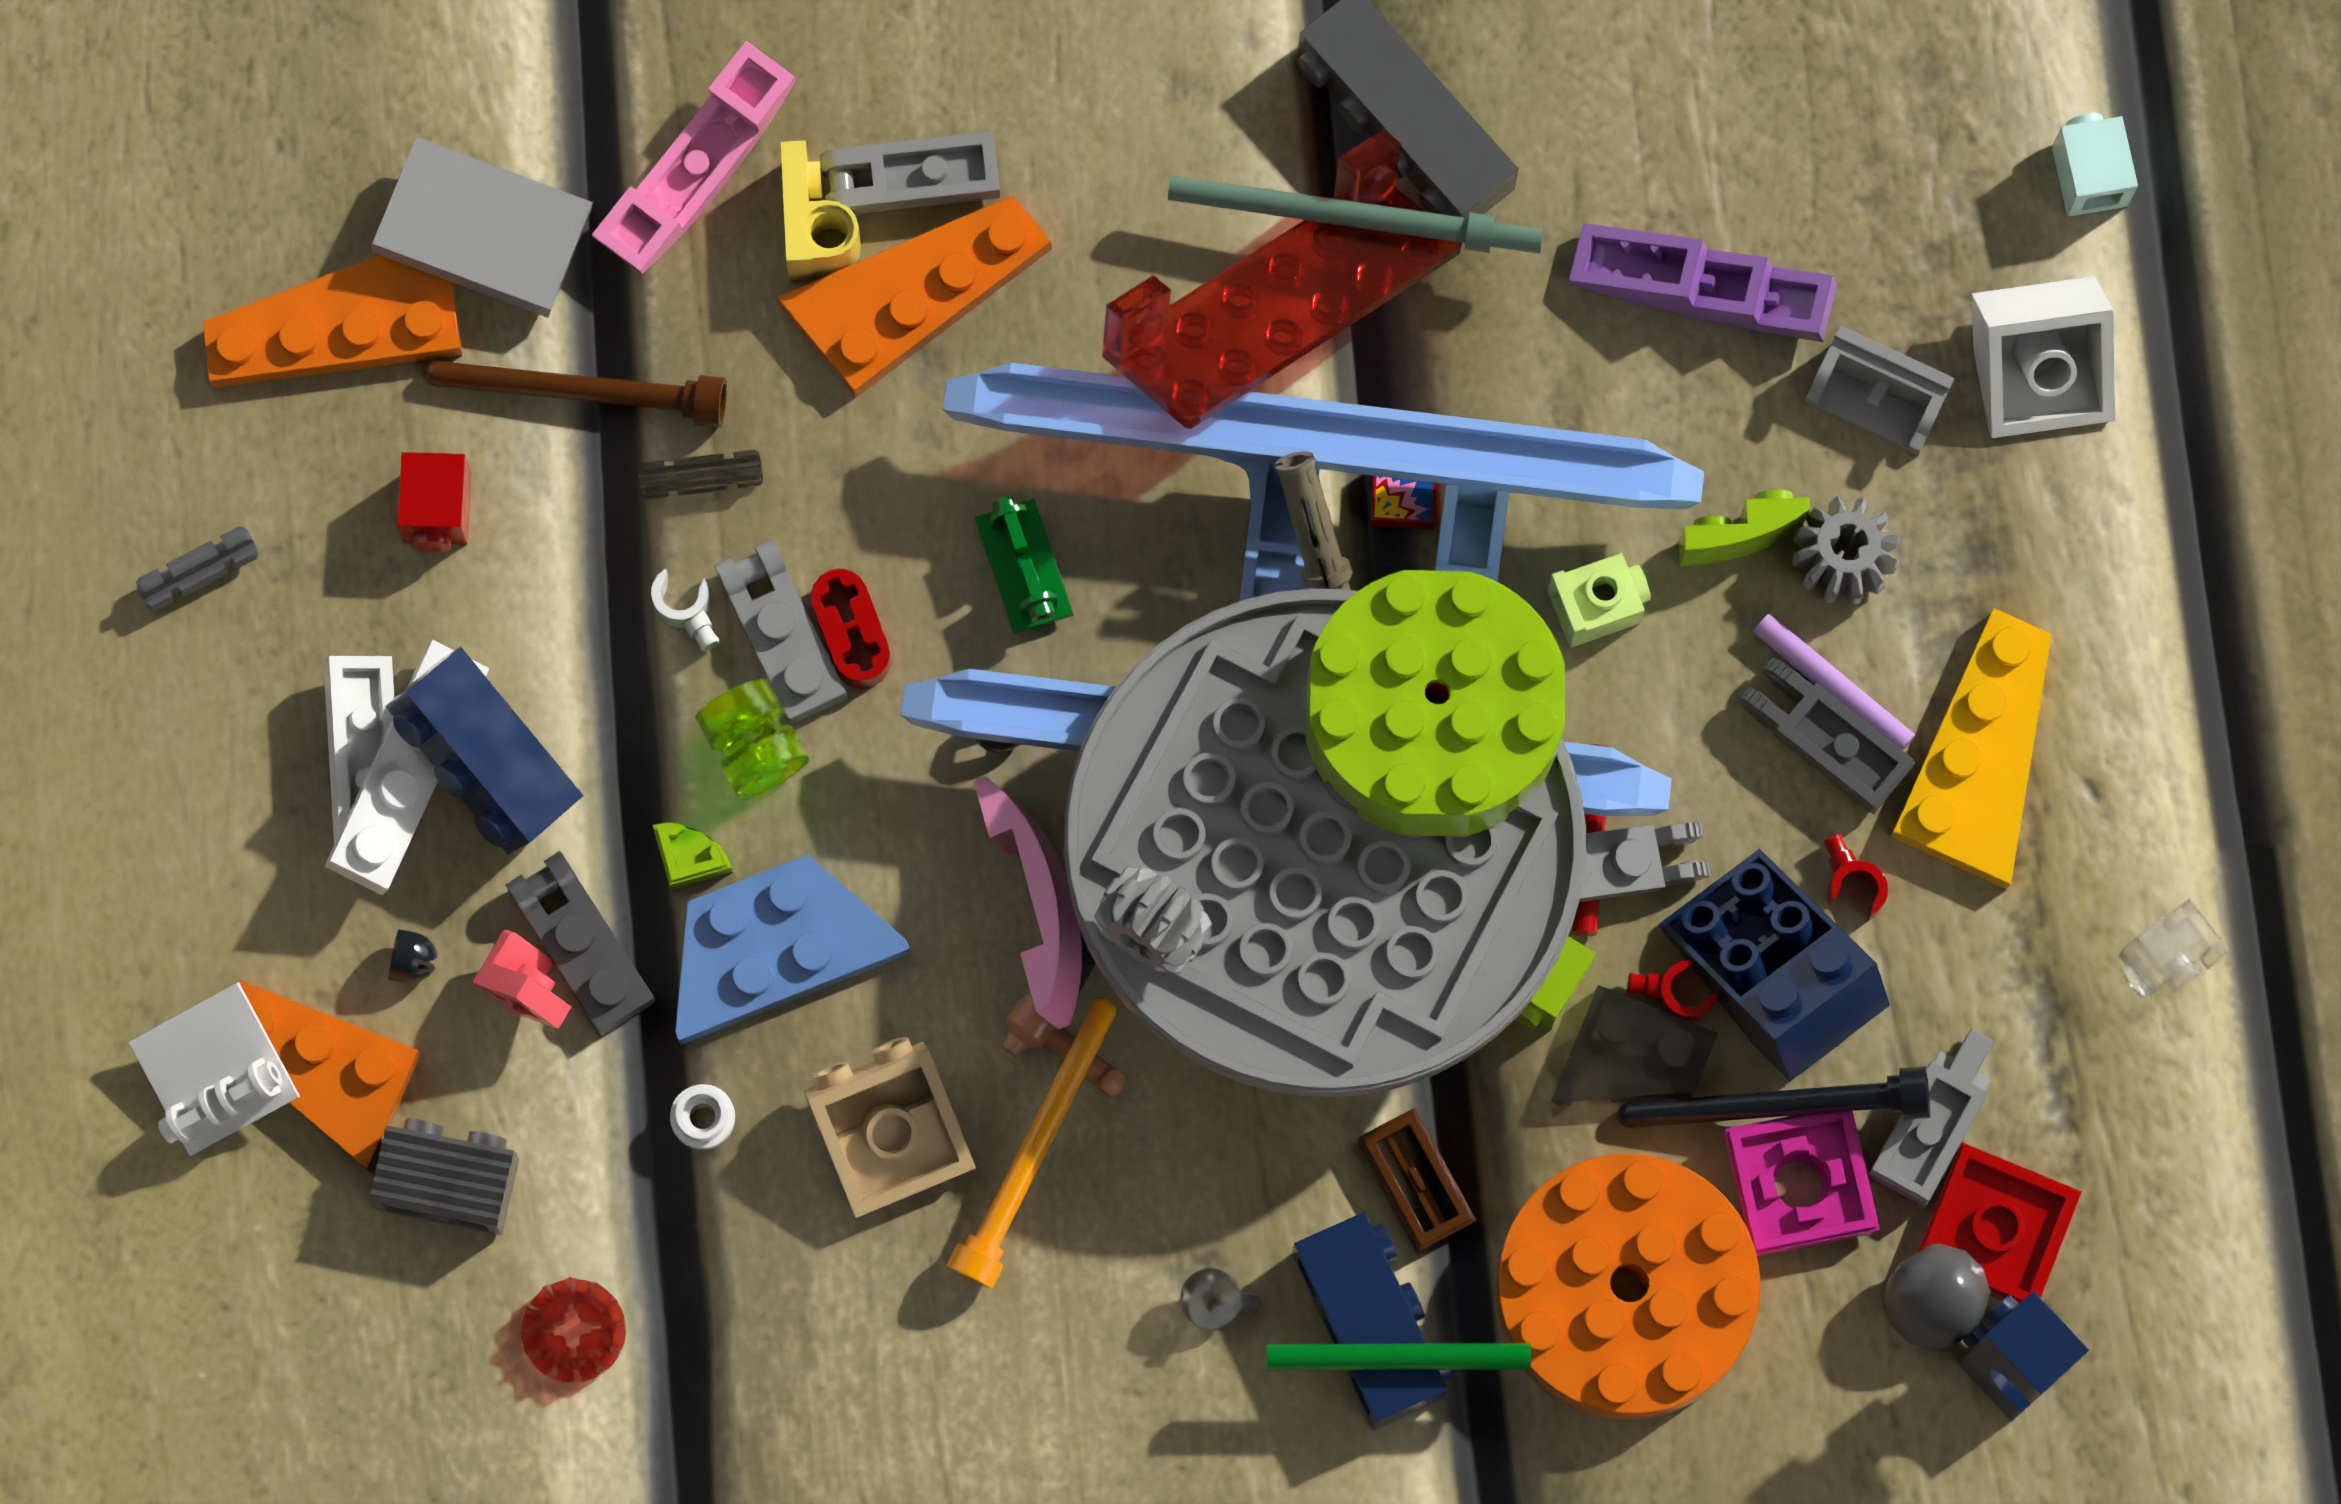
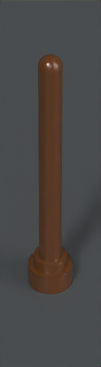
[425,361,727,428]

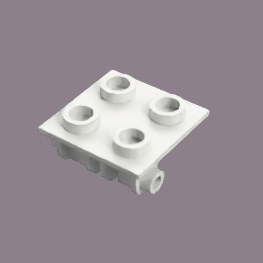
[129,982,300,1156]

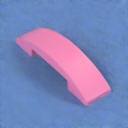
[592,41,796,274]
[974,777,1082,1030]

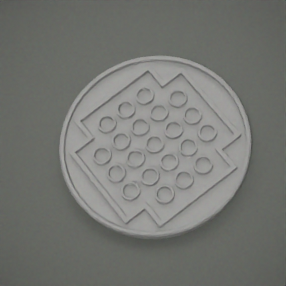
[1064,589,1586,1097]

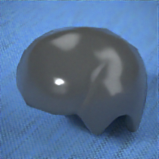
[1883,1244,1990,1350]

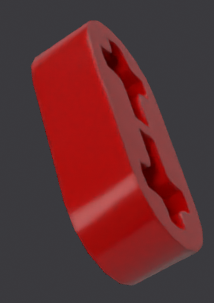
[811,568,891,689]

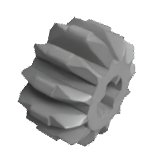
[1791,496,1900,605]
[1094,867,1212,973]

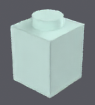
[2052,113,2138,217]

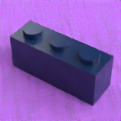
[385,646,584,855]
[1292,1212,1453,1431]

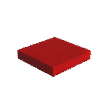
[1916,1142,2082,1304]

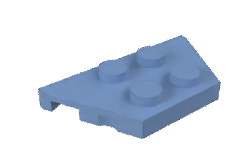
[675,854,911,1045]

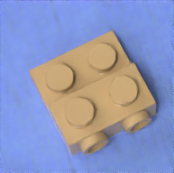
[803,1037,976,1218]

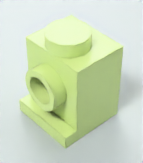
[1547,553,1651,648]

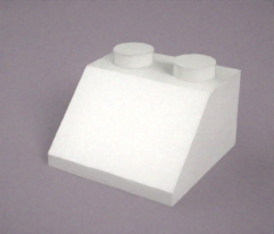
[1971,276,2115,438]

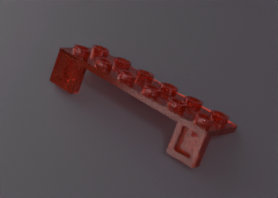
[1102,129,1462,429]

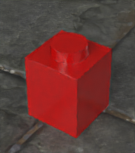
[397,452,472,553]

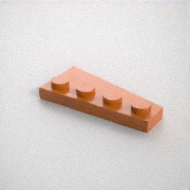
[777,195,1052,398]

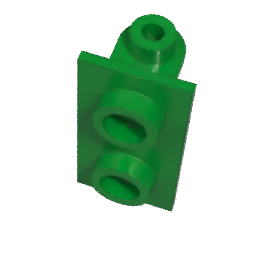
[974,495,1074,635]

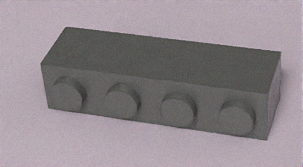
[1297,0,1519,218]

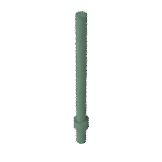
[1168,175,1544,254]

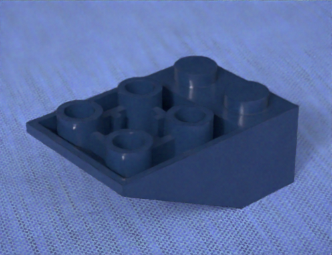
[1659,849,1890,1081]

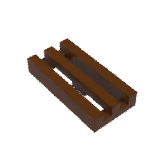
[1357,1108,1477,1254]

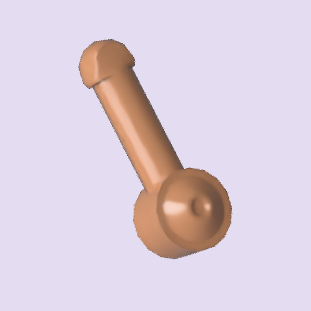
[1002,993,1126,1097]

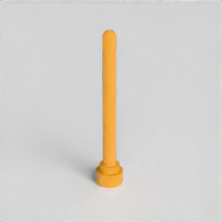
[946,998,1117,1289]

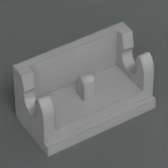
[1804,325,1955,456]

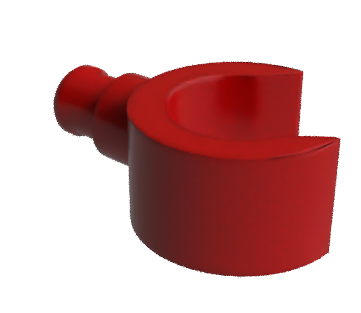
[1823,834,1888,921]
[1626,960,1719,1023]

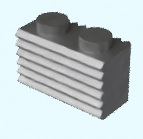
[369,1118,519,1235]

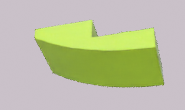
[1678,489,1810,567]

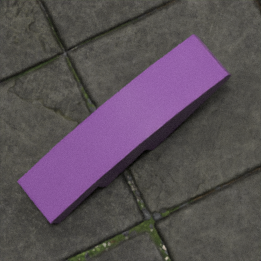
[1569,223,1837,342]

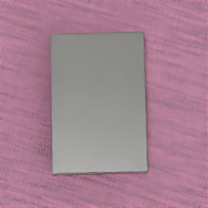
[371,137,593,318]

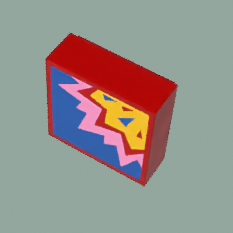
[1370,476,1436,530]

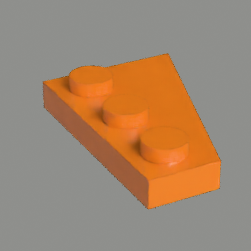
[239,980,421,1173]

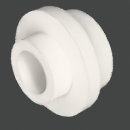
[670,1084,735,1150]

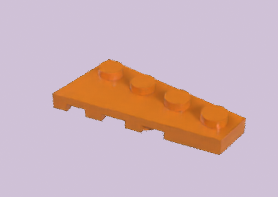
[203,255,463,389]

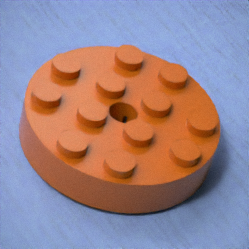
[1496,1154,1760,1420]

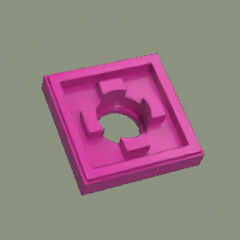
[1723,1111,1880,1257]

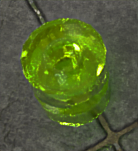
[695,679,809,798]

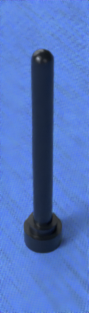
[1617,1066,1931,1128]

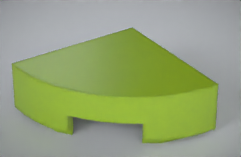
[652,823,733,890]

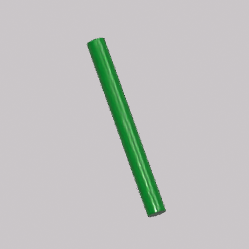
[1266,1343,1531,1371]

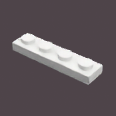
[324,640,489,895]

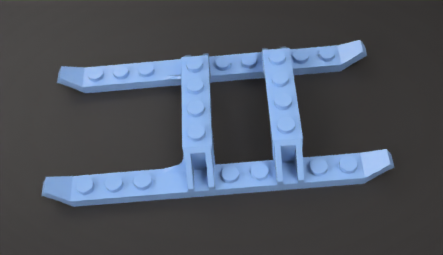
[900,363,1704,816]

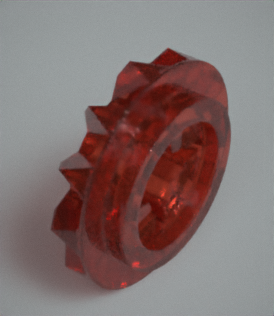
[520,1277,626,1383]

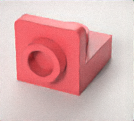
[472,930,571,1029]

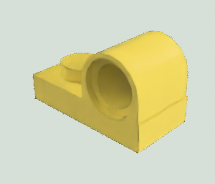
[781,140,861,281]

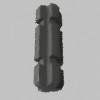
[136,526,259,611]

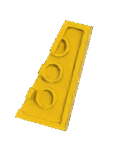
[1890,608,2052,890]

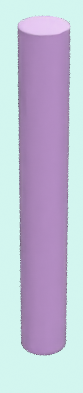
[1753,613,1915,750]

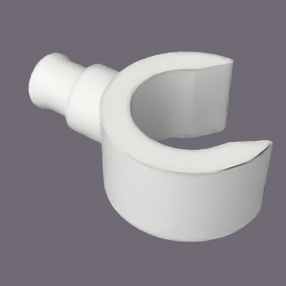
[651,568,719,652]

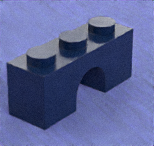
[1958,1291,2089,1421]

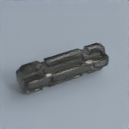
[638,450,763,499]

